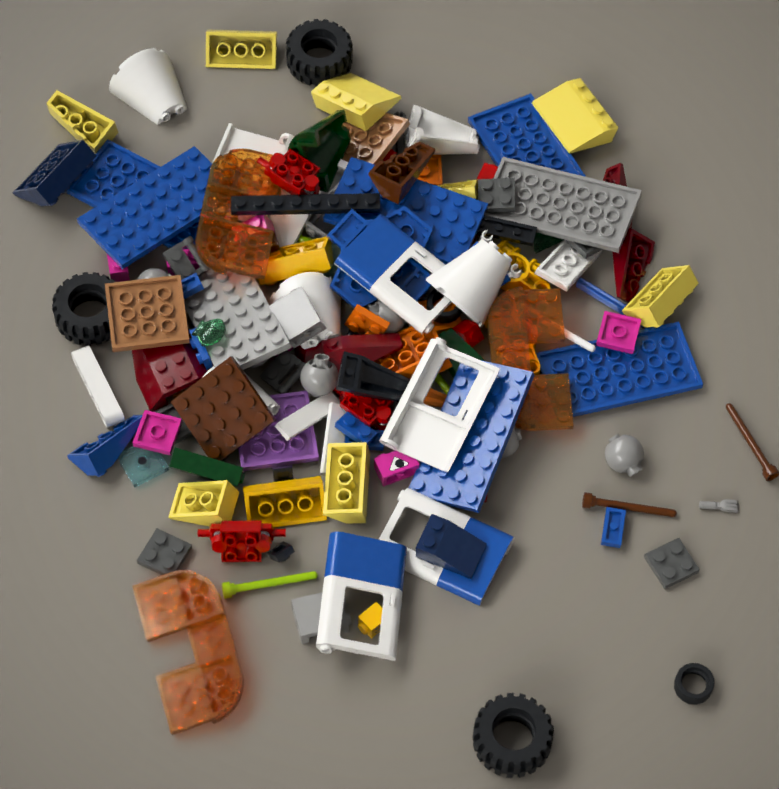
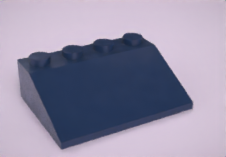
[12,140,97,206]

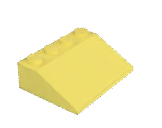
[311,73,402,131]
[532,78,618,154]

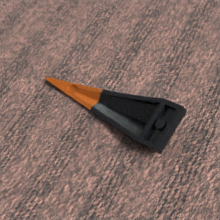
[336,351,447,408]

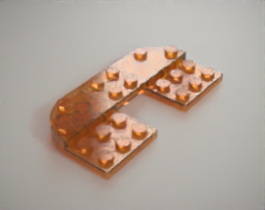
[195,148,282,280]
[487,286,574,431]
[132,570,244,735]

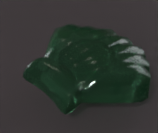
[192,318,226,347]

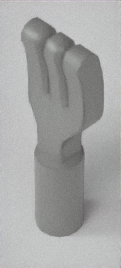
[699,499,738,513]

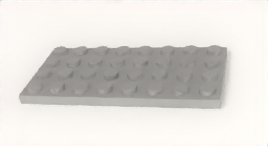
[485,157,642,253]
[184,250,292,370]

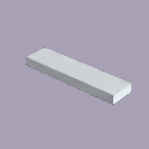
[275,392,340,441]
[320,402,347,476]

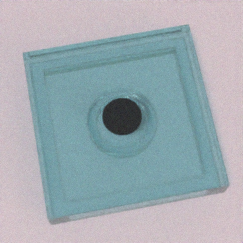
[117,446,169,488]

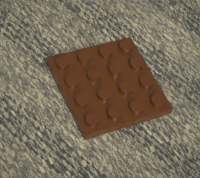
[171,356,276,461]

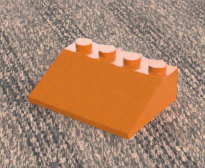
[374,326,453,379]

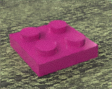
[596,311,641,354]
[133,410,182,456]

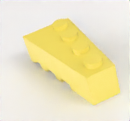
[46,90,118,154]

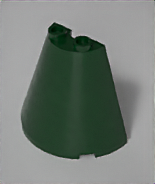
[288,110,351,192]

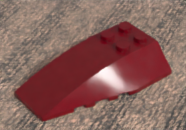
[132,329,214,412]

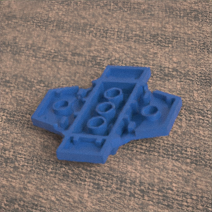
[327,206,433,308]

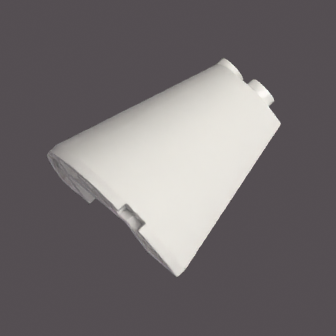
[109,48,188,125]
[404,105,480,155]
[426,240,512,328]
[269,272,341,349]

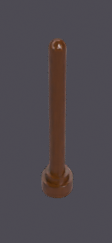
[726,403,779,481]
[582,492,677,517]

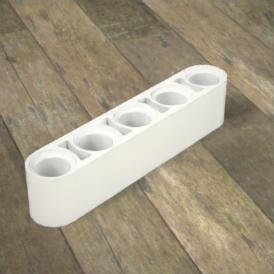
[71,345,125,428]

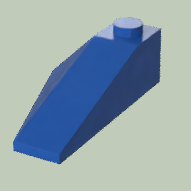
[67,415,143,477]

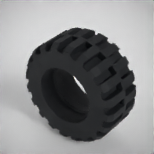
[286,19,353,87]
[52,272,116,346]
[472,693,554,778]

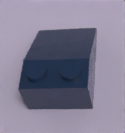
[416,514,487,579]

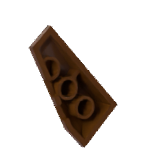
[369,141,436,204]

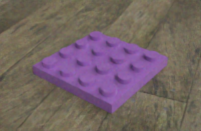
[238,391,319,471]

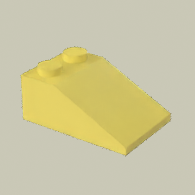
[169,480,239,527]

